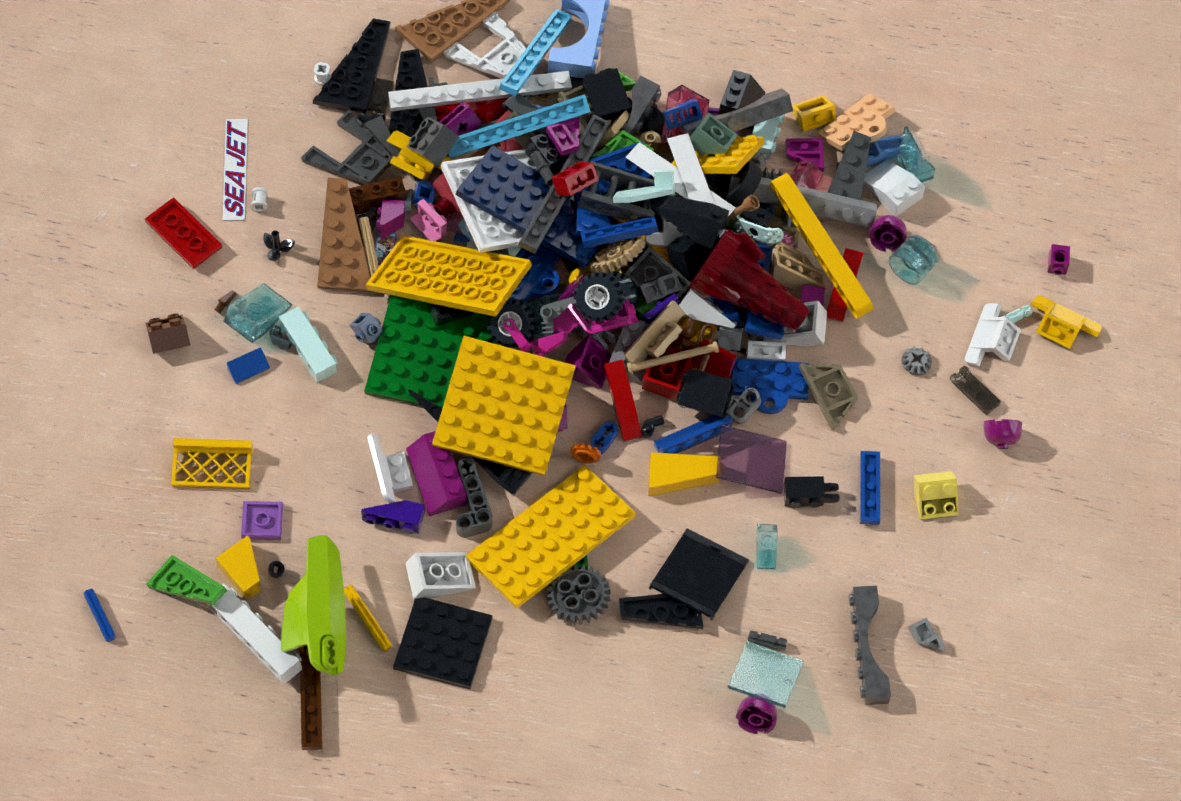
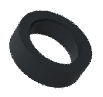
[717,160,762,208]

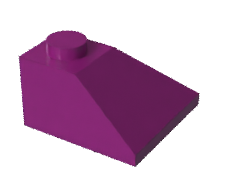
[564,336,612,389]

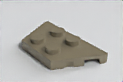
[798,363,858,430]

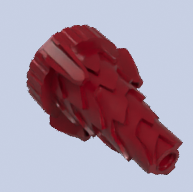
[688,229,809,333]

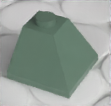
[690,112,737,154]

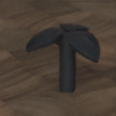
[263,230,295,261]

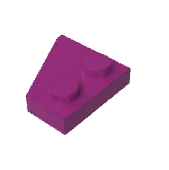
[546,117,580,156]
[785,138,824,172]

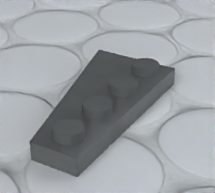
[828,131,871,200]

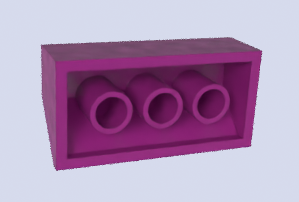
[406,431,467,516]

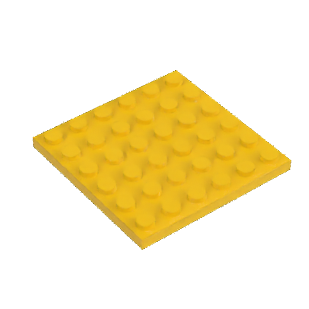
[432,336,576,476]

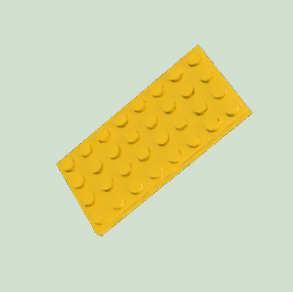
[366,235,532,317]
[465,465,636,609]

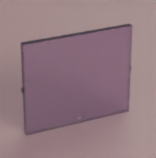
[716,425,787,494]

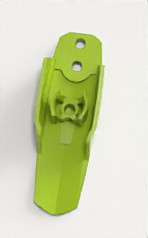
[281,535,346,676]

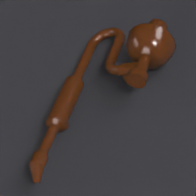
[677,319,717,372]

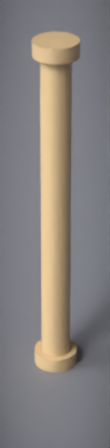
[627,341,719,374]

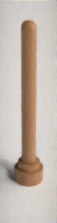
[727,195,760,222]

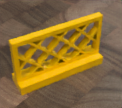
[171,438,253,489]

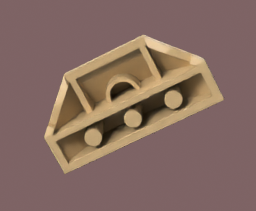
[771,242,826,292]

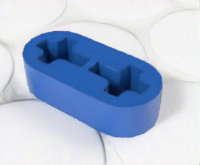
[590,421,618,455]

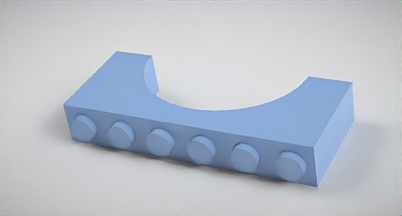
[548,0,610,78]

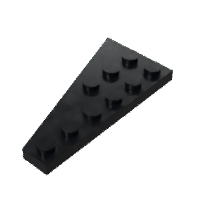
[313,18,391,113]
[385,49,427,151]

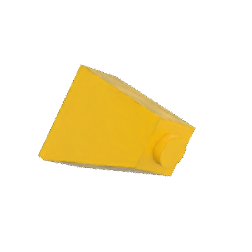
[215,535,261,600]

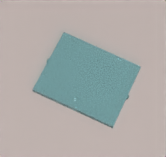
[728,641,803,708]

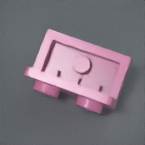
[410,199,448,242]

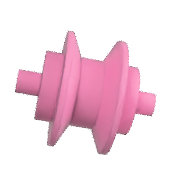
[780,231,796,248]

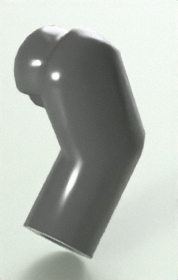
[269,325,292,350]

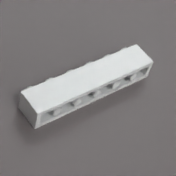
[207,583,302,684]

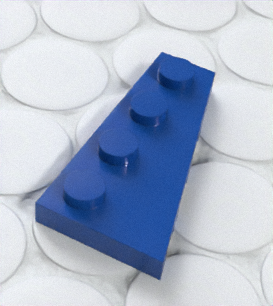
[575,185,611,236]

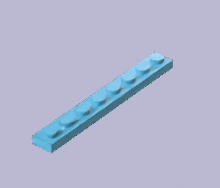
[499,9,572,96]
[448,94,591,158]

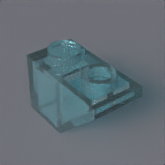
[756,524,778,569]

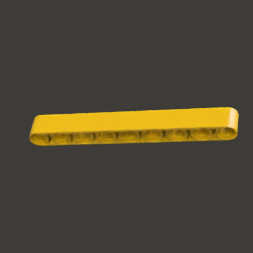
[770,173,874,319]

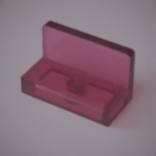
[790,160,823,189]

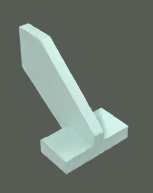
[613,170,675,203]

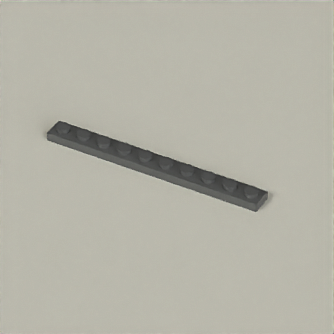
[518,114,610,254]

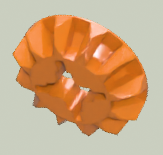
[570,443,601,463]

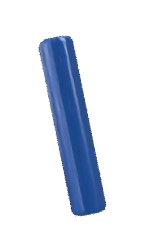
[84,589,116,642]

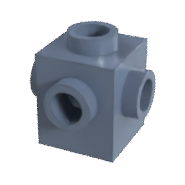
[349,313,384,343]

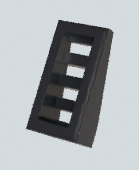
[430,304,474,325]

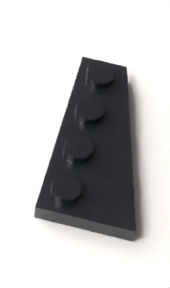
[619,594,703,629]

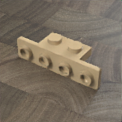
[624,301,685,364]

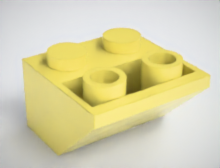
[914,471,959,520]

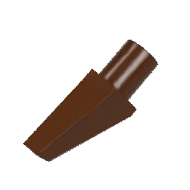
[214,290,237,314]

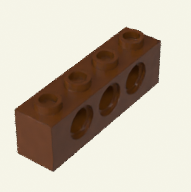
[349,177,406,215]

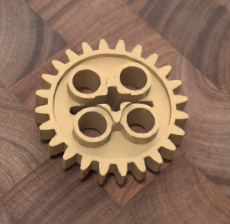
[588,236,646,273]

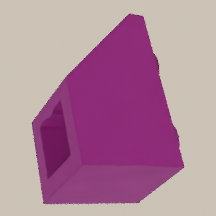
[376,200,405,239]

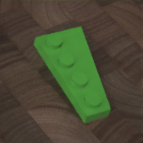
[146,555,227,605]

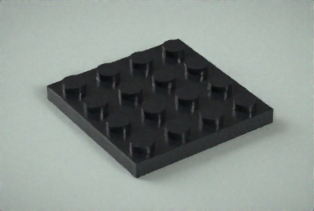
[393,597,493,690]

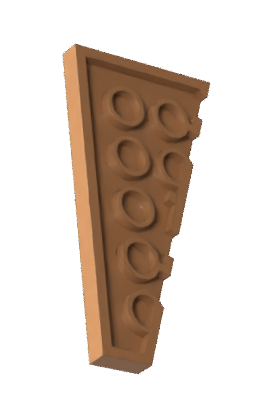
[395,0,510,63]
[317,177,374,292]

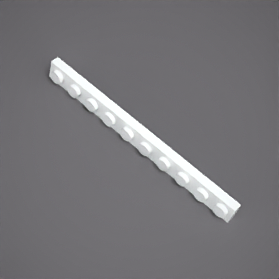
[388,71,572,111]

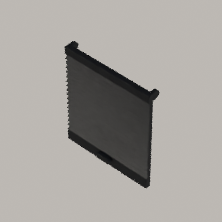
[649,528,749,621]

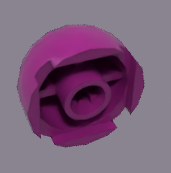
[870,215,907,252]
[984,419,1022,449]
[736,695,777,734]

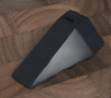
[650,195,729,251]

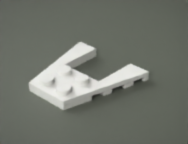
[444,11,526,79]

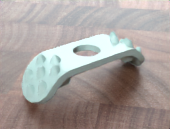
[733,215,784,245]

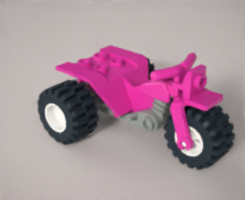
[487,272,639,360]

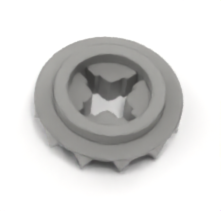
[901,346,932,375]

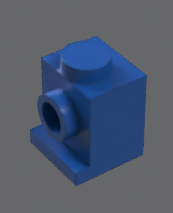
[411,179,436,208]

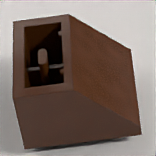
[146,313,190,354]

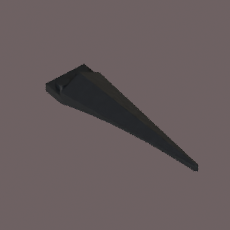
[408,390,532,496]

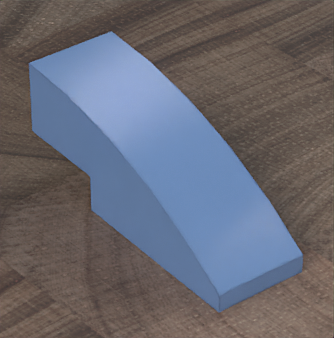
[866,134,910,167]

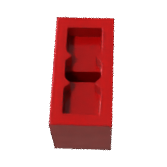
[551,162,599,196]

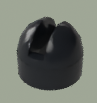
[268,561,285,578]

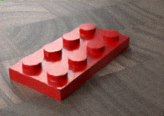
[145,197,222,270]

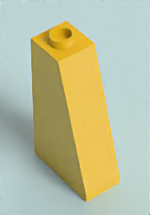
[648,453,724,496]

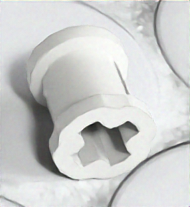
[314,62,331,86]
[250,187,268,212]

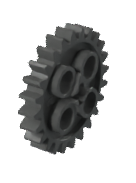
[546,565,611,625]

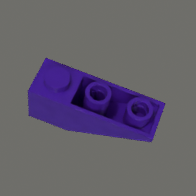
[361,500,425,534]

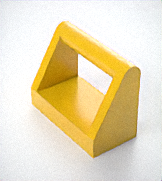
[792,95,836,132]

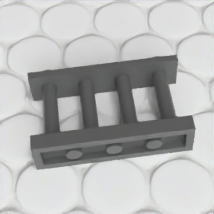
[578,161,655,222]

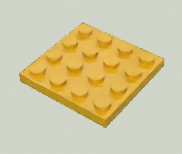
[671,135,765,174]

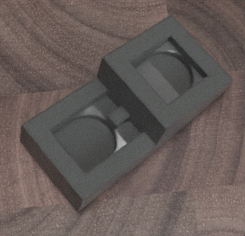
[638,272,682,305]

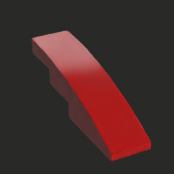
[827,248,864,322]
[604,359,642,442]

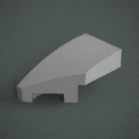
[908,618,946,651]

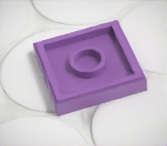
[241,501,283,540]

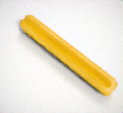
[344,585,392,652]

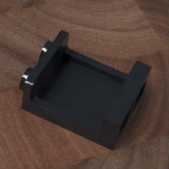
[582,68,631,120]
[676,368,736,419]

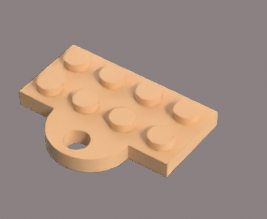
[817,93,895,151]

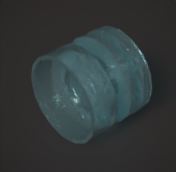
[888,235,939,285]

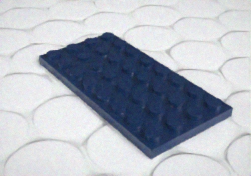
[455,145,619,269]

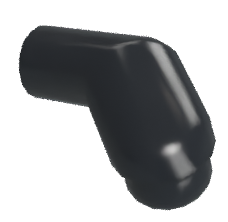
[641,415,664,438]

